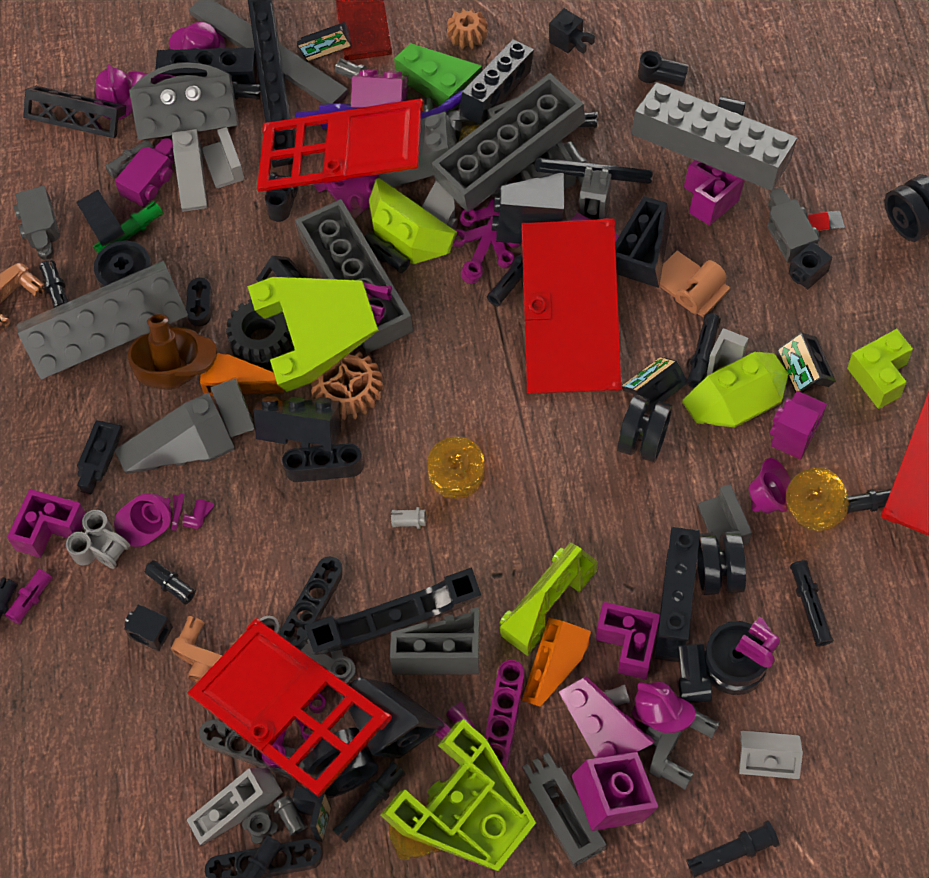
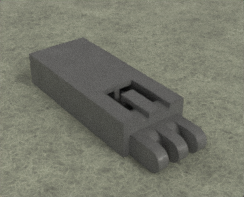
[522,752,607,868]

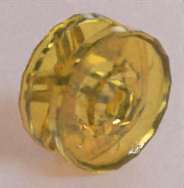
[427,436,485,499]
[786,467,849,531]

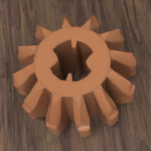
[447,8,488,49]

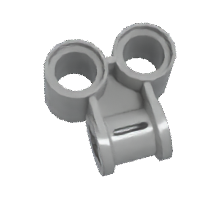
[66,510,130,569]

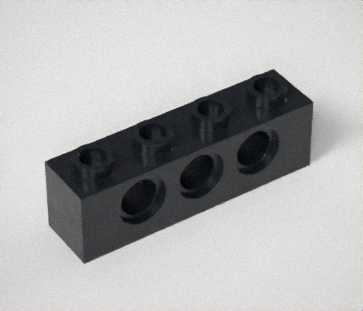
[459,40,534,125]
[155,47,257,84]

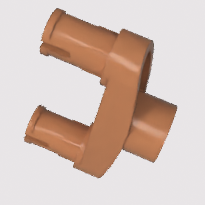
[0,263,45,333]
[171,616,243,683]

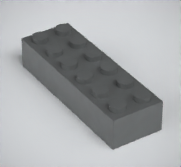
[431,73,585,212]
[631,82,797,191]
[295,199,413,354]
[17,261,188,379]

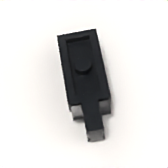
[77,420,123,495]

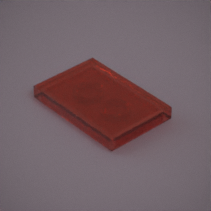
[336,0,392,61]

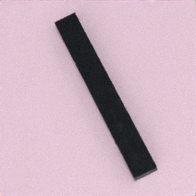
[248,0,295,168]

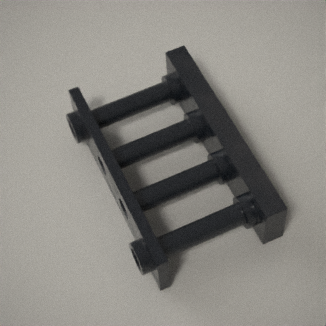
[655,527,700,662]

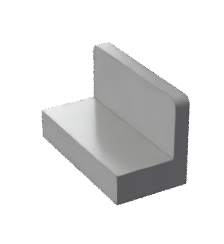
[202,127,245,188]
[706,328,748,377]
[739,731,803,779]

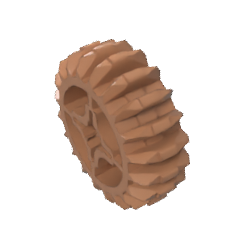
[311,351,383,420]

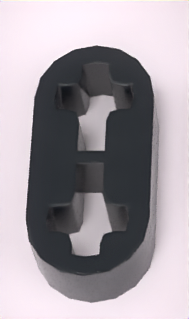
[186,277,213,327]

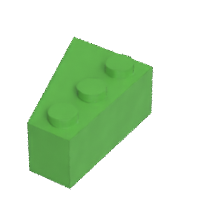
[394,43,482,111]

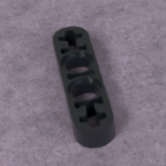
[279,556,343,650]
[204,839,323,878]

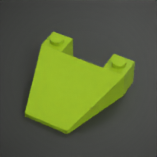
[247,277,379,392]
[499,542,597,656]
[380,719,536,871]

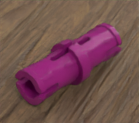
[4,569,53,625]

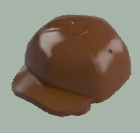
[127,314,217,390]

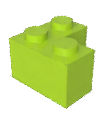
[847,329,913,409]

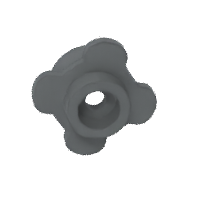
[242,808,278,844]

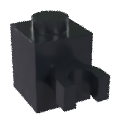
[549,8,595,54]

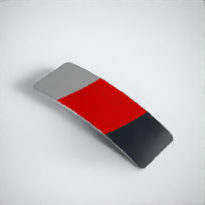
[808,211,845,231]

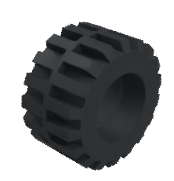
[226,299,294,370]

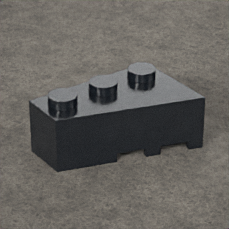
[615,196,670,288]
[254,396,341,452]

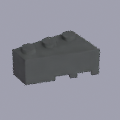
[390,607,480,675]

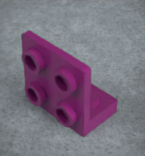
[314,174,381,219]

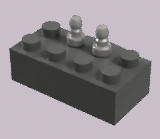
[129,63,239,140]

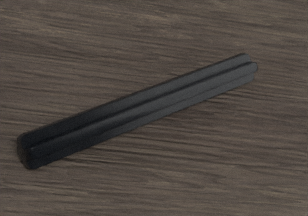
[535,158,653,184]

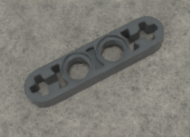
[199,719,306,779]

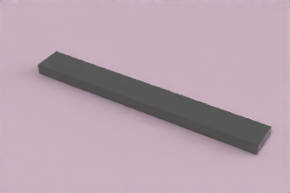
[189,0,348,105]

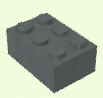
[378,112,456,187]

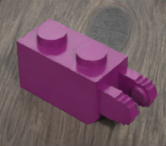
[115,139,175,207]

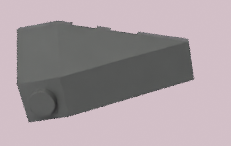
[115,393,235,474]

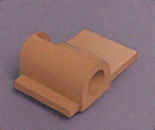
[659,251,730,318]

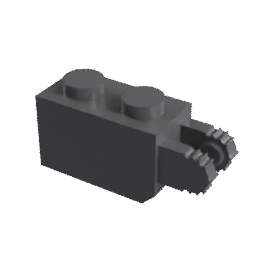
[579,165,611,220]
[13,185,60,260]
[767,188,820,263]

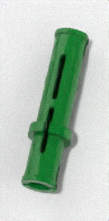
[93,201,163,254]

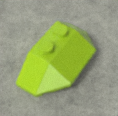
[369,178,457,264]
[682,352,789,428]

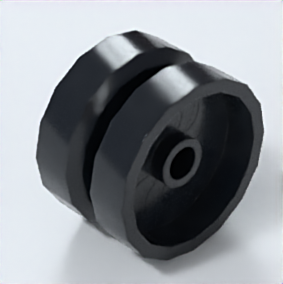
[884,174,929,242]
[94,240,152,288]
[617,394,673,463]
[697,530,746,595]
[705,621,768,695]
[302,727,379,798]

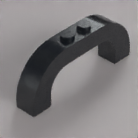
[305,567,482,655]

